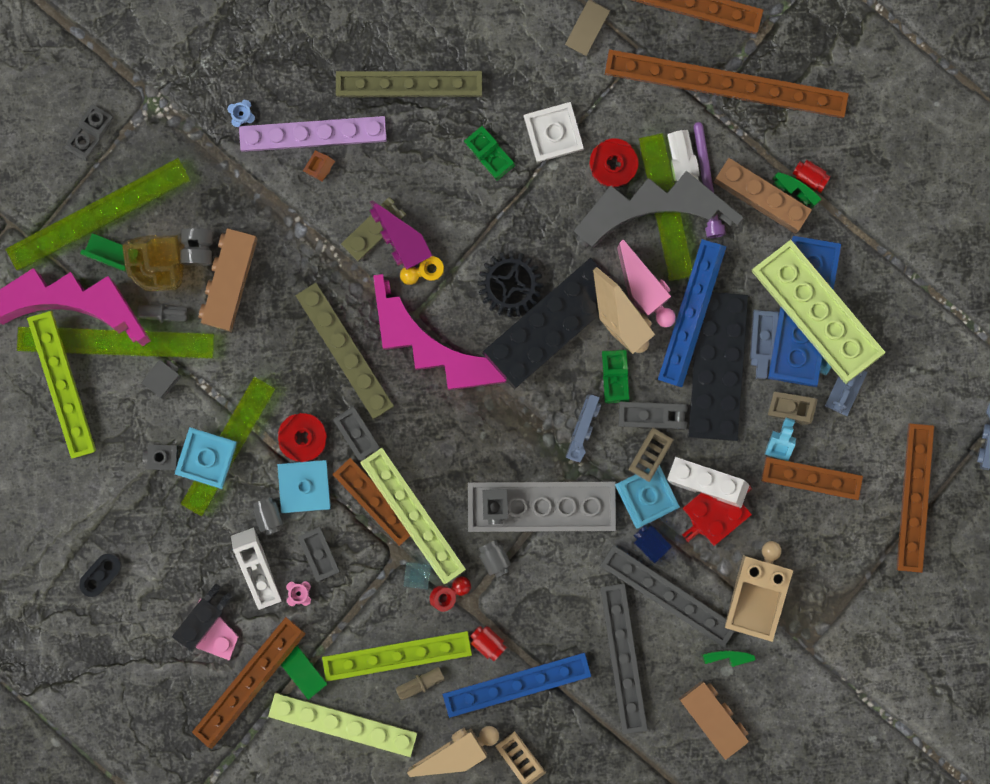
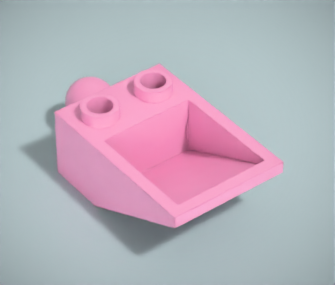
[617,240,676,327]

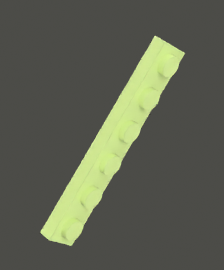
[360,448,466,584]
[268,693,417,757]

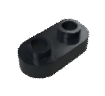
[79,554,122,597]

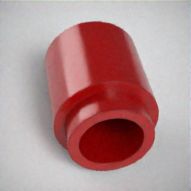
[792,159,831,193]
[470,625,507,662]

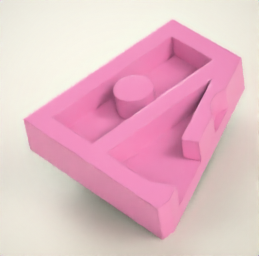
[196,598,239,660]

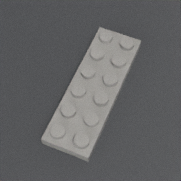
[468,482,616,532]

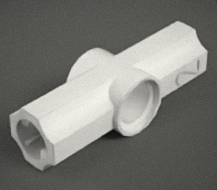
[667,130,699,181]

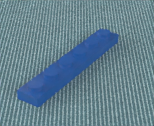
[658,239,726,387]
[442,653,591,718]

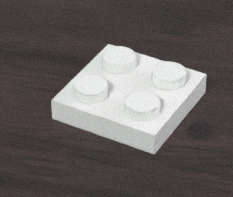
[524,102,584,163]

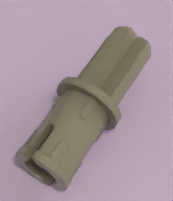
[396,666,445,700]

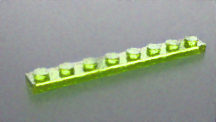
[5,158,191,271]
[17,327,215,359]

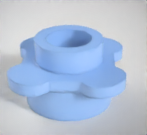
[228,100,255,127]

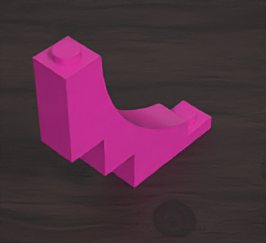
[0,268,151,346]
[373,274,506,390]

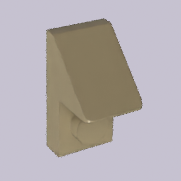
[768,392,818,425]

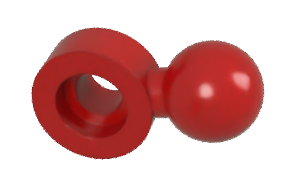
[430,576,471,612]

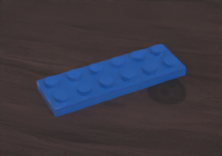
[768,236,841,387]

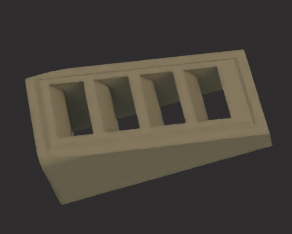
[628,428,674,482]

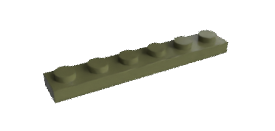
[336,71,482,97]
[295,283,394,420]

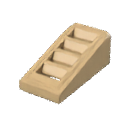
[495,732,546,784]

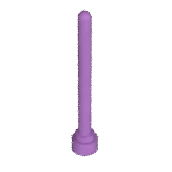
[693,122,726,238]

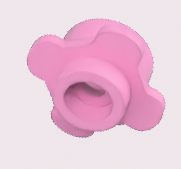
[286,581,311,606]

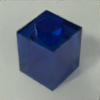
[633,525,672,564]

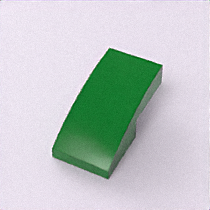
[464,126,515,181]
[602,350,629,404]
[281,645,328,700]
[701,650,756,667]

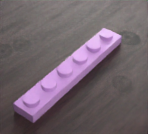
[239,116,387,152]

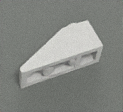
[231,528,281,610]

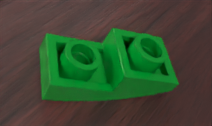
[772,172,822,209]

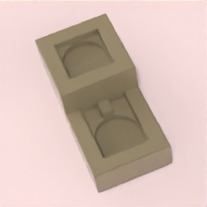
[565,0,611,56]

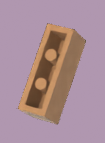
[679,681,749,760]

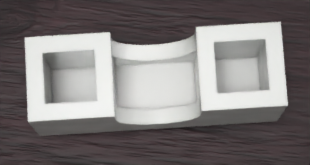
[667,457,749,508]

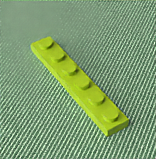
[27,310,96,459]
[322,631,472,681]

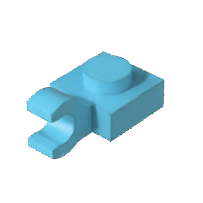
[765,418,796,461]

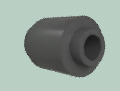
[253,497,284,535]
[478,540,511,578]

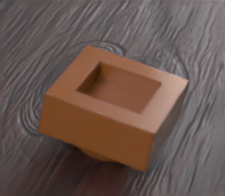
[303,150,335,182]

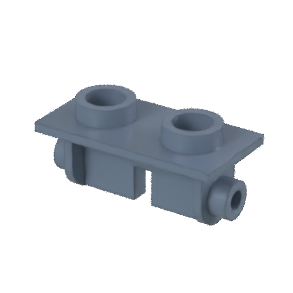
[825,371,867,416]

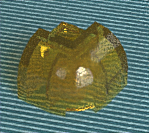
[122,235,184,291]

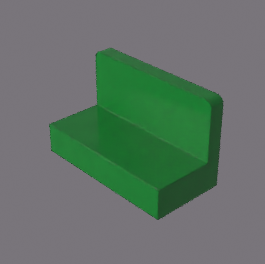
[80,233,138,274]

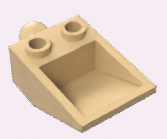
[593,267,655,354]
[725,541,793,642]
[407,726,499,777]

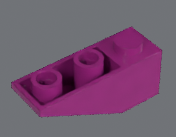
[369,200,432,270]

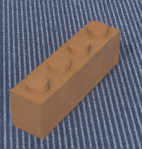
[713,158,812,234]
[199,228,258,332]

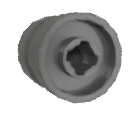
[180,228,213,266]

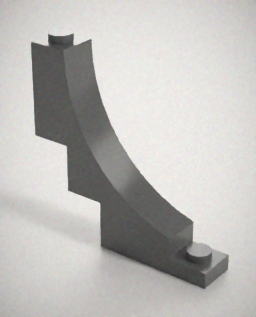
[574,171,745,248]

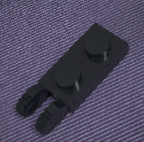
[172,583,233,653]

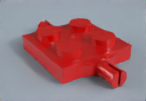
[682,486,752,546]

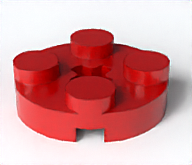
[589,138,638,188]
[278,413,327,462]

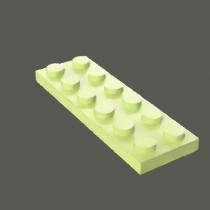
[752,240,885,384]

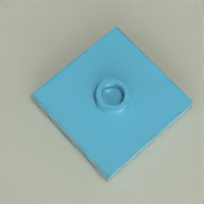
[175,427,237,489]
[277,460,331,513]
[615,465,680,529]

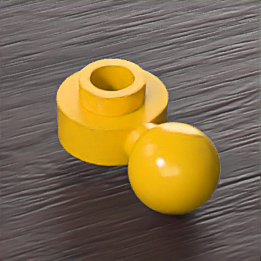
[400,256,444,285]

